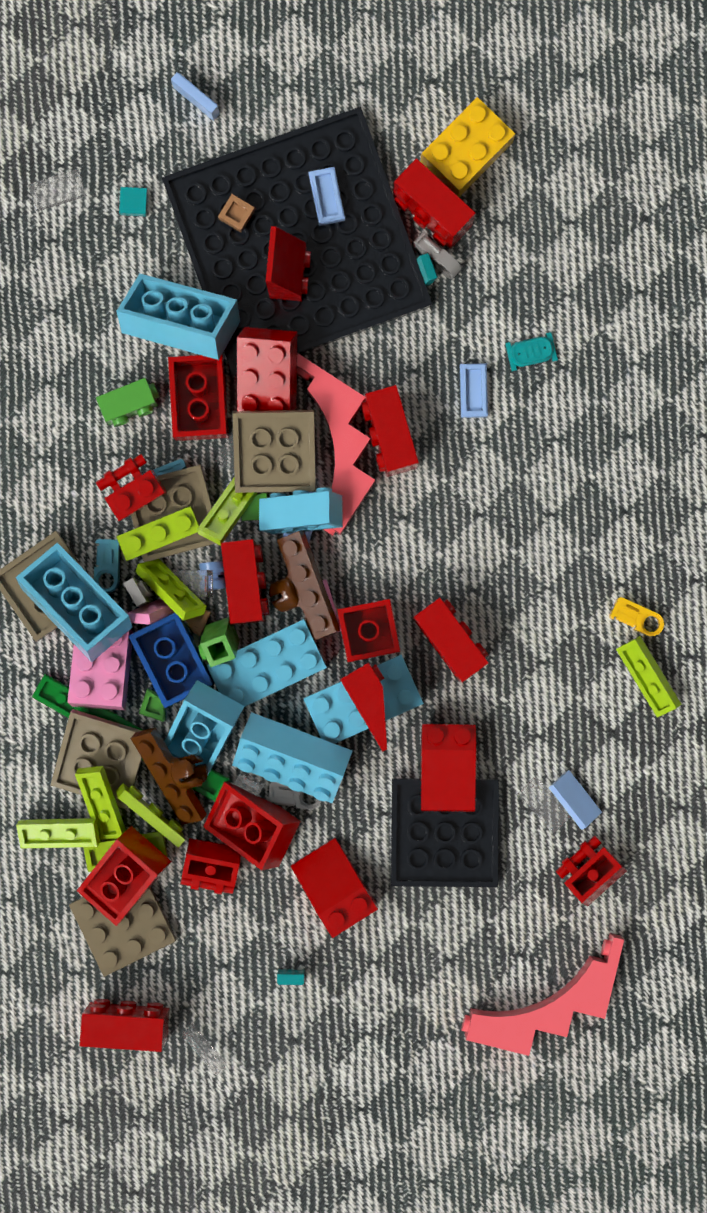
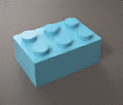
[164,680,245,774]

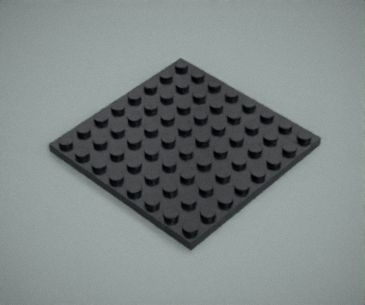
[162,106,433,378]

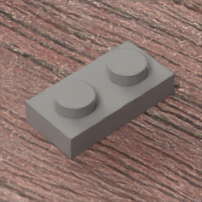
[123,578,153,607]

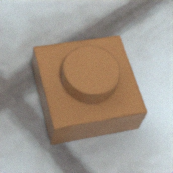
[218,194,255,233]

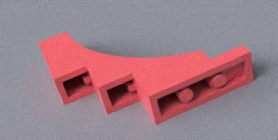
[297,354,375,536]
[461,933,624,1056]

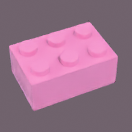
[68,629,133,711]

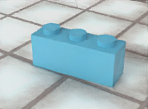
[259,488,343,535]

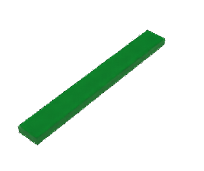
[32,674,230,802]

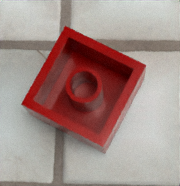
[337,599,401,662]

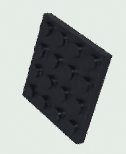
[391,778,499,887]

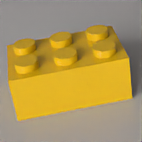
[420,97,515,197]

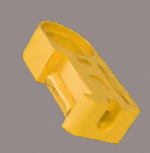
[609,597,664,636]

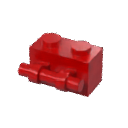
[96,454,167,521]
[555,836,627,907]
[180,838,241,895]

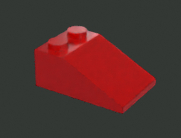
[266,226,311,301]
[340,662,387,752]
[421,724,476,812]
[203,781,301,871]
[77,826,172,926]
[290,837,378,938]

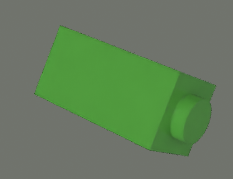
[96,378,160,427]
[198,617,240,667]

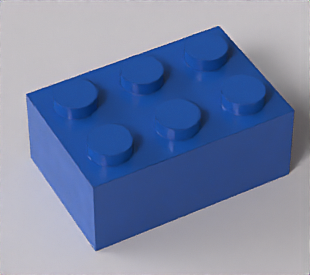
[129,613,215,708]

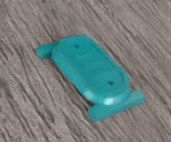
[505,332,558,372]

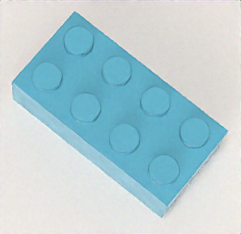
[116,274,240,360]
[16,543,132,663]
[207,619,327,706]
[303,655,424,744]
[232,712,352,803]

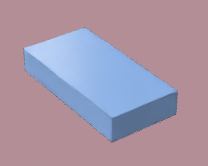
[171,72,219,121]
[308,167,345,226]
[460,363,488,418]
[548,770,602,830]

